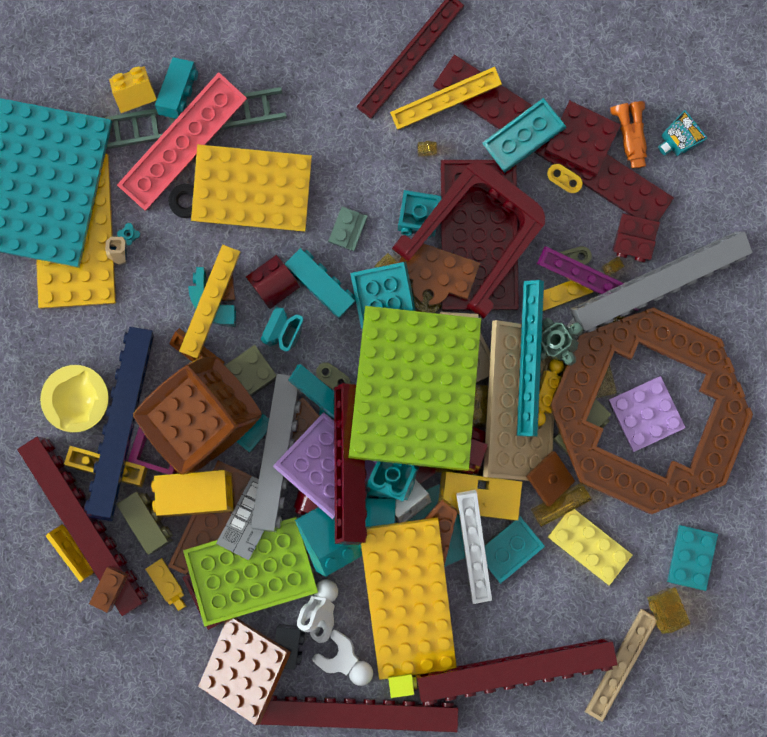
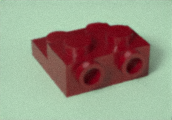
[612,213,660,262]

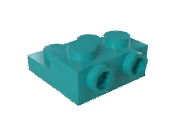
[397,190,441,239]

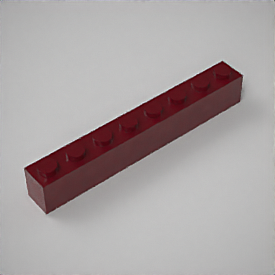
[334,383,367,545]

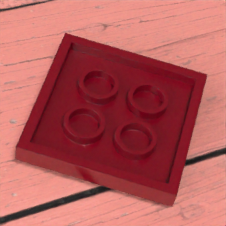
[545,100,621,176]

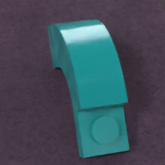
[188,267,236,327]

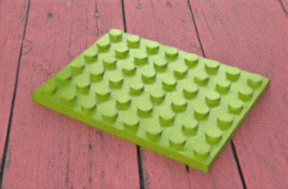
[349,306,481,471]

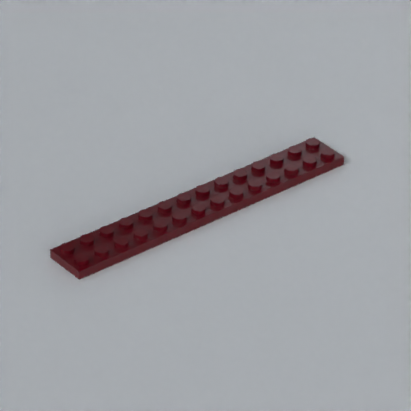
[433,54,674,221]

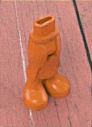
[610,101,647,169]

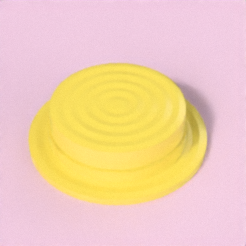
[40,365,109,433]

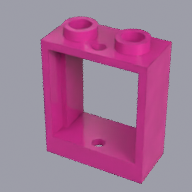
[128,427,179,475]

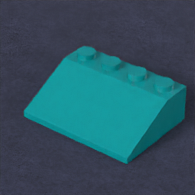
[295,493,371,577]

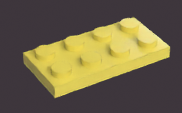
[548,507,633,586]

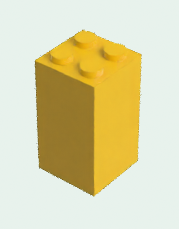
[151,470,234,517]

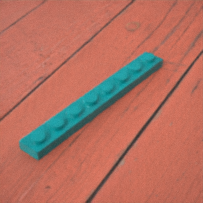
[517,280,544,437]

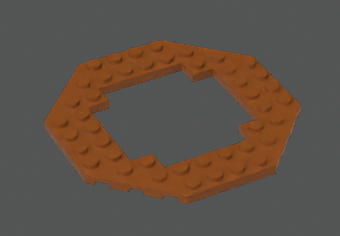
[549,307,753,515]

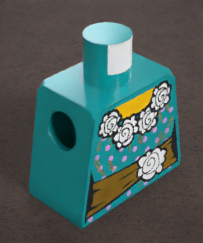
[658,110,707,156]

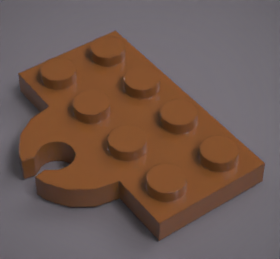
[399,243,480,306]

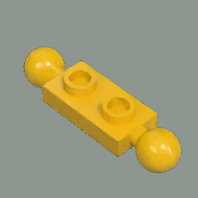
[538,359,564,426]

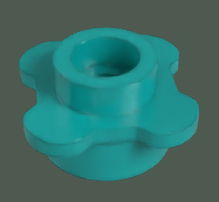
[117,223,140,246]

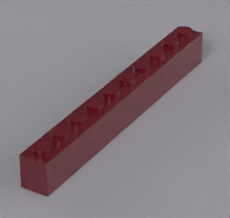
[260,695,458,732]

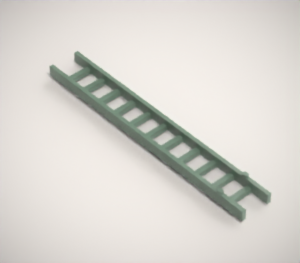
[104,87,287,149]

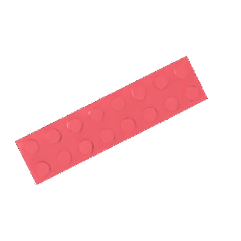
[117,72,247,211]

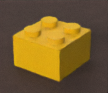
[109,66,157,113]

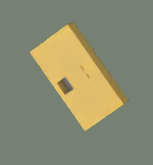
[438,472,522,521]

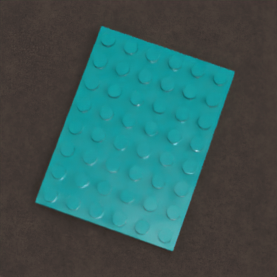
[0,98,112,268]

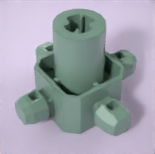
[541,317,584,366]

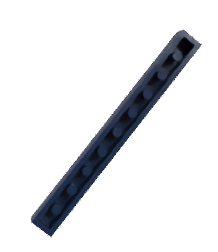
[85,327,154,522]

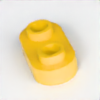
[547,164,583,193]

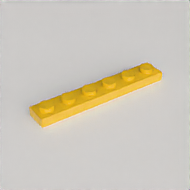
[390,67,502,130]
[179,244,241,359]

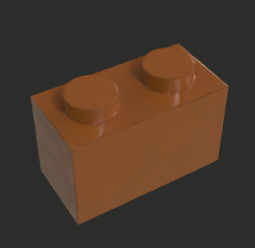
[89,566,129,613]

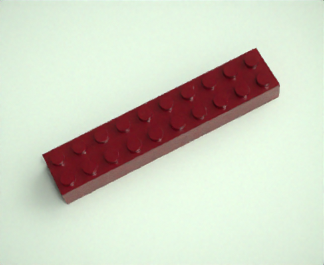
[17,436,148,616]
[416,638,618,705]

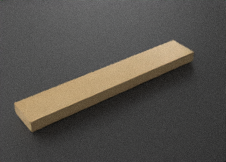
[585,609,659,722]

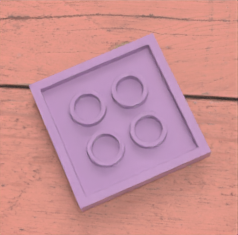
[608,376,685,452]

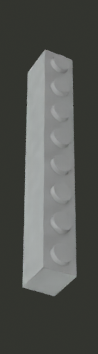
[251,374,303,533]

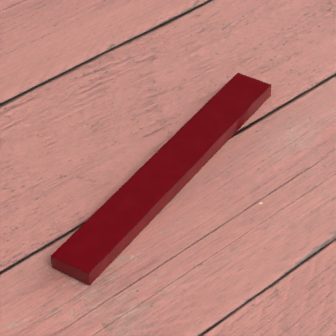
[357,0,465,119]

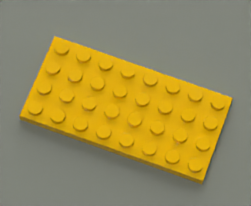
[36,154,116,309]
[361,517,457,680]

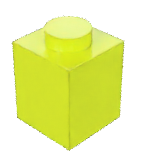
[388,674,418,698]

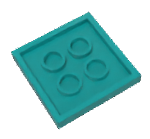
[350,262,416,329]

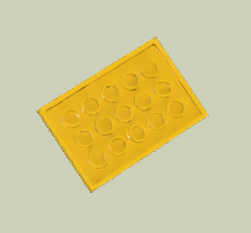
[191,144,312,232]

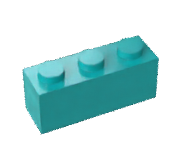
[155,57,198,119]

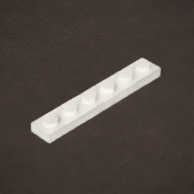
[456,490,492,604]

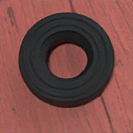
[168,184,194,218]

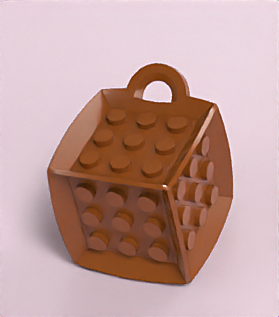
[133,357,262,475]

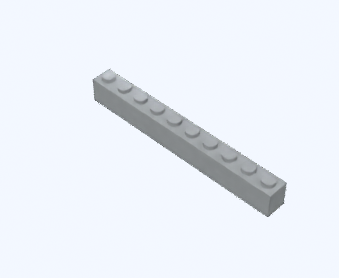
[570,231,753,332]

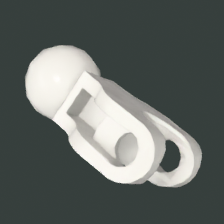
[297,579,338,643]
[312,629,373,686]

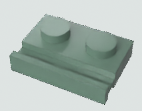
[328,206,367,252]

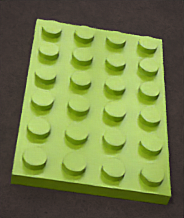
[183,517,318,627]

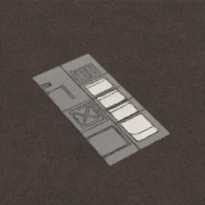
[216,476,284,560]

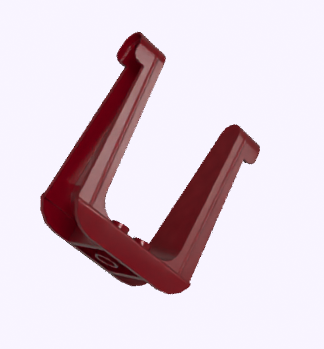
[392,162,545,319]

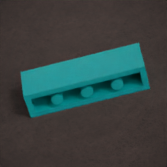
[285,248,355,320]

